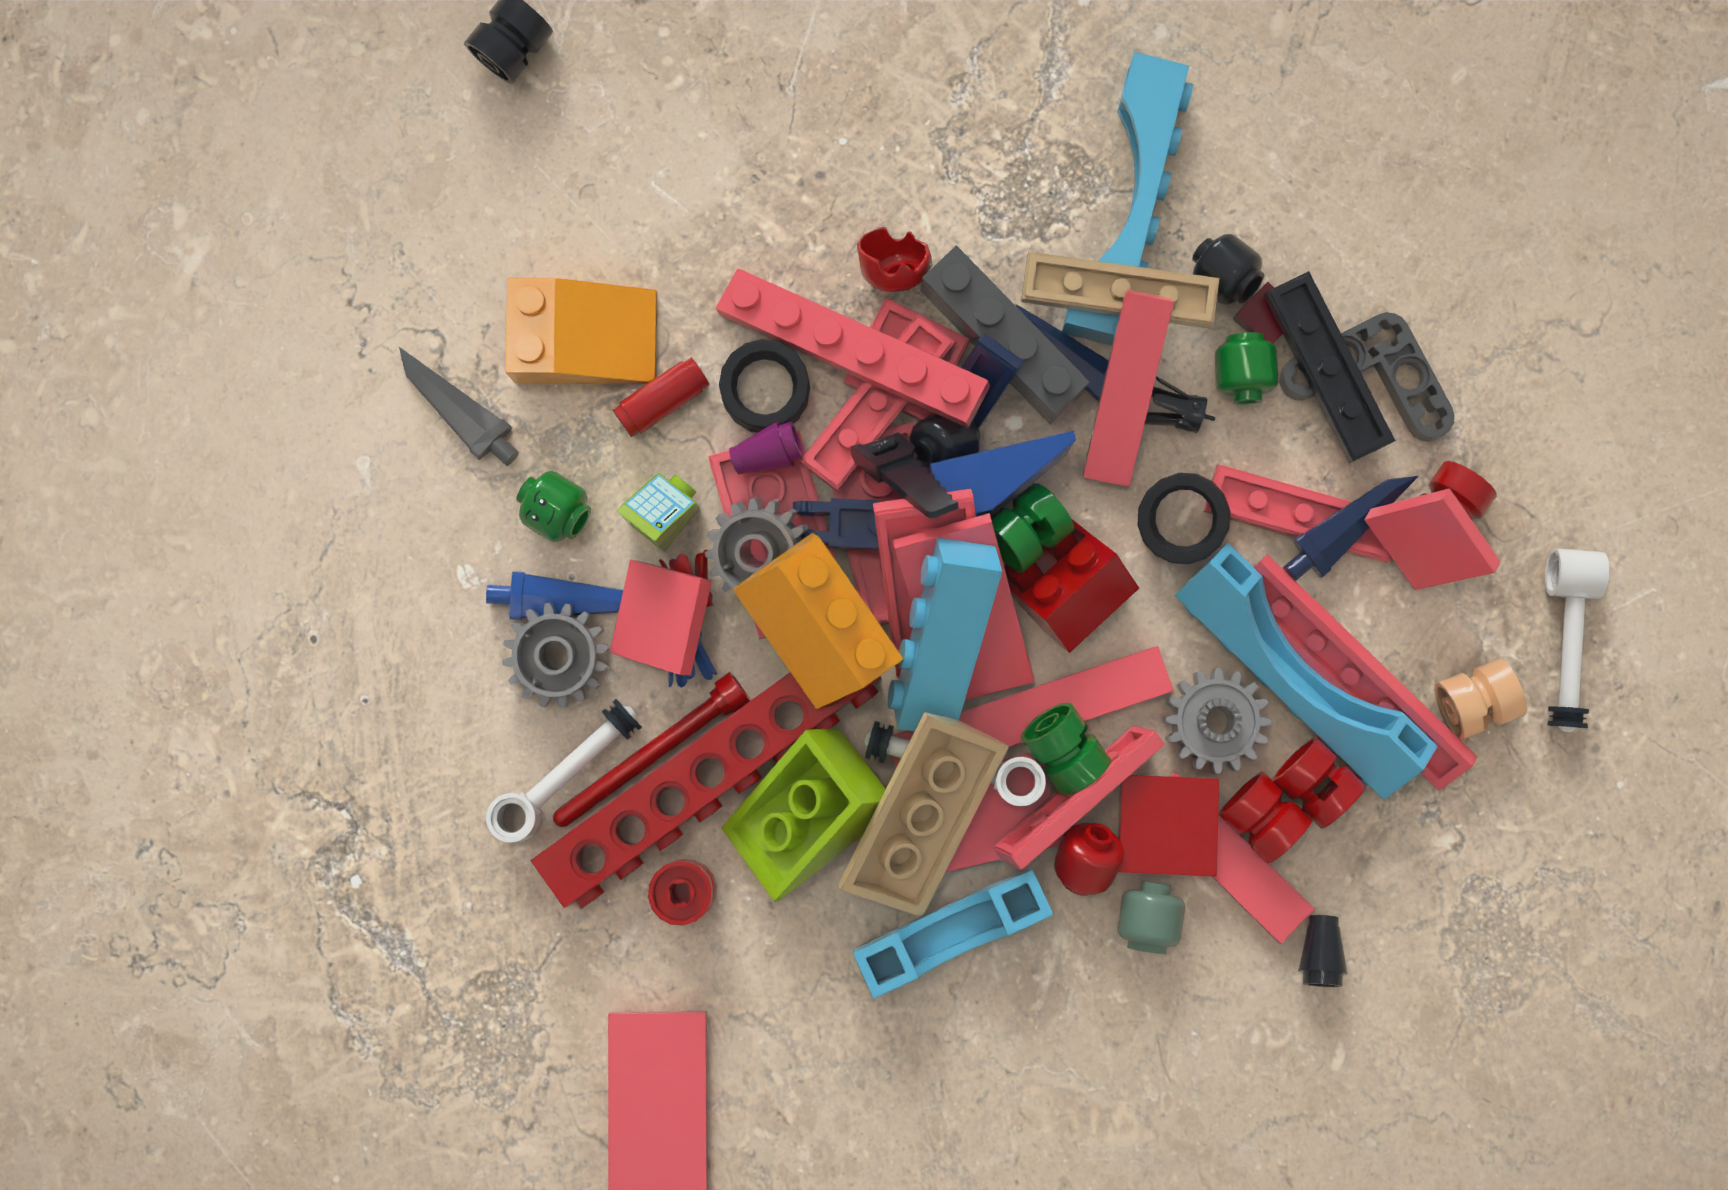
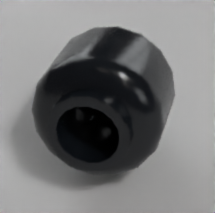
[1192,234,1265,305]
[909,413,980,468]

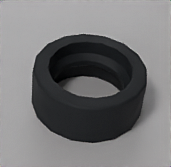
[719,339,810,433]
[1137,473,1231,564]

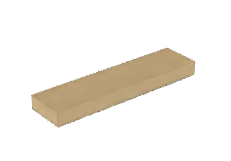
[1021,251,1219,329]

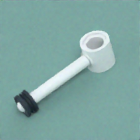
[1545,548,1609,732]
[486,699,642,843]
[864,721,1046,806]

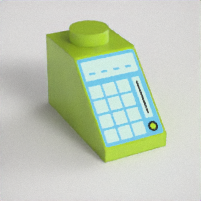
[617,473,700,552]

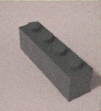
[920,245,1090,425]

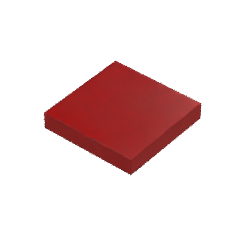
[1118,775,1219,877]

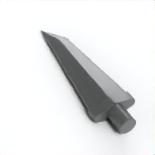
[399,347,519,466]

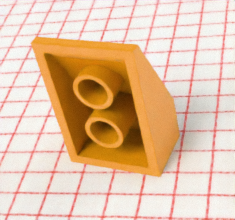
[505,278,657,384]

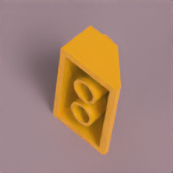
[732,533,903,709]

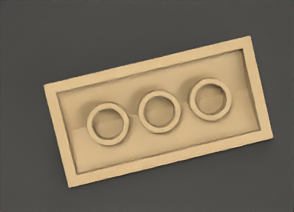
[838,712,1009,917]

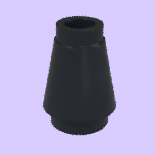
[1298,915,1348,987]

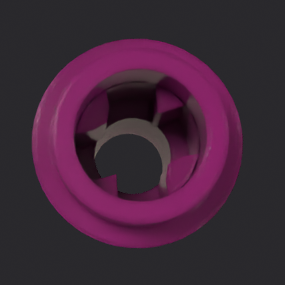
[729,421,804,475]

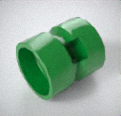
[991,483,1074,573]
[1020,703,1111,795]

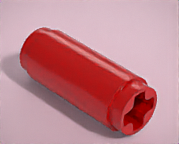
[613,357,710,437]

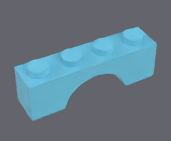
[853,867,1053,999]

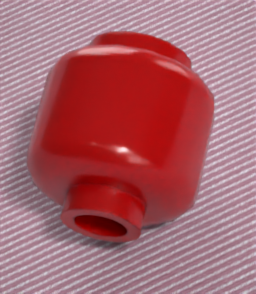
[1053,823,1124,896]

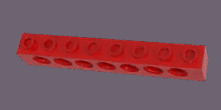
[530,672,882,909]

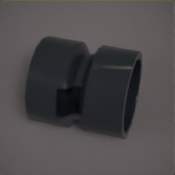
[464,0,553,84]

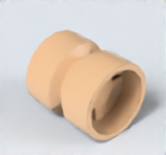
[1434,658,1527,741]

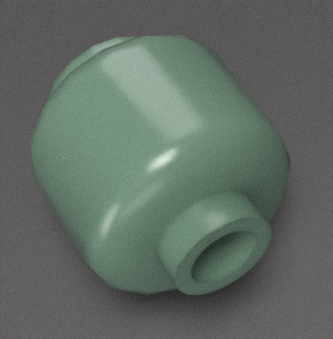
[1118,881,1185,954]

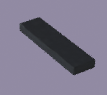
[1264,271,1396,464]

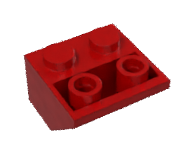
[1004,520,1139,653]

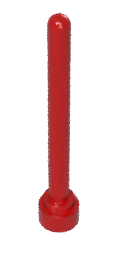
[553,671,751,827]

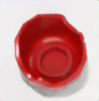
[857,227,932,292]

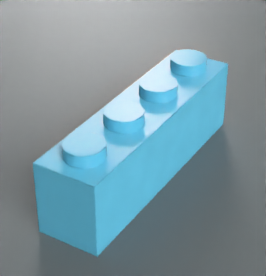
[887,537,1002,732]

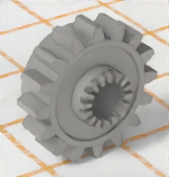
[705,496,809,601]
[502,603,610,708]
[1162,668,1272,774]

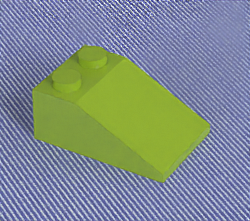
[721,729,886,902]

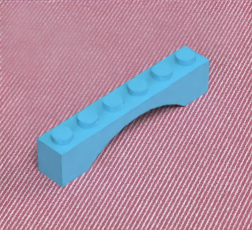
[1062,52,1193,346]
[1175,542,1438,800]

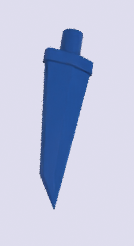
[486,572,623,620]

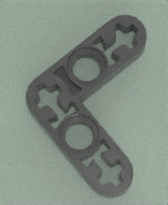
[1279,312,1455,442]

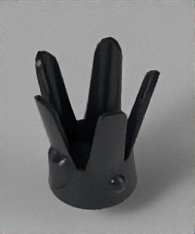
[1145,376,1216,433]

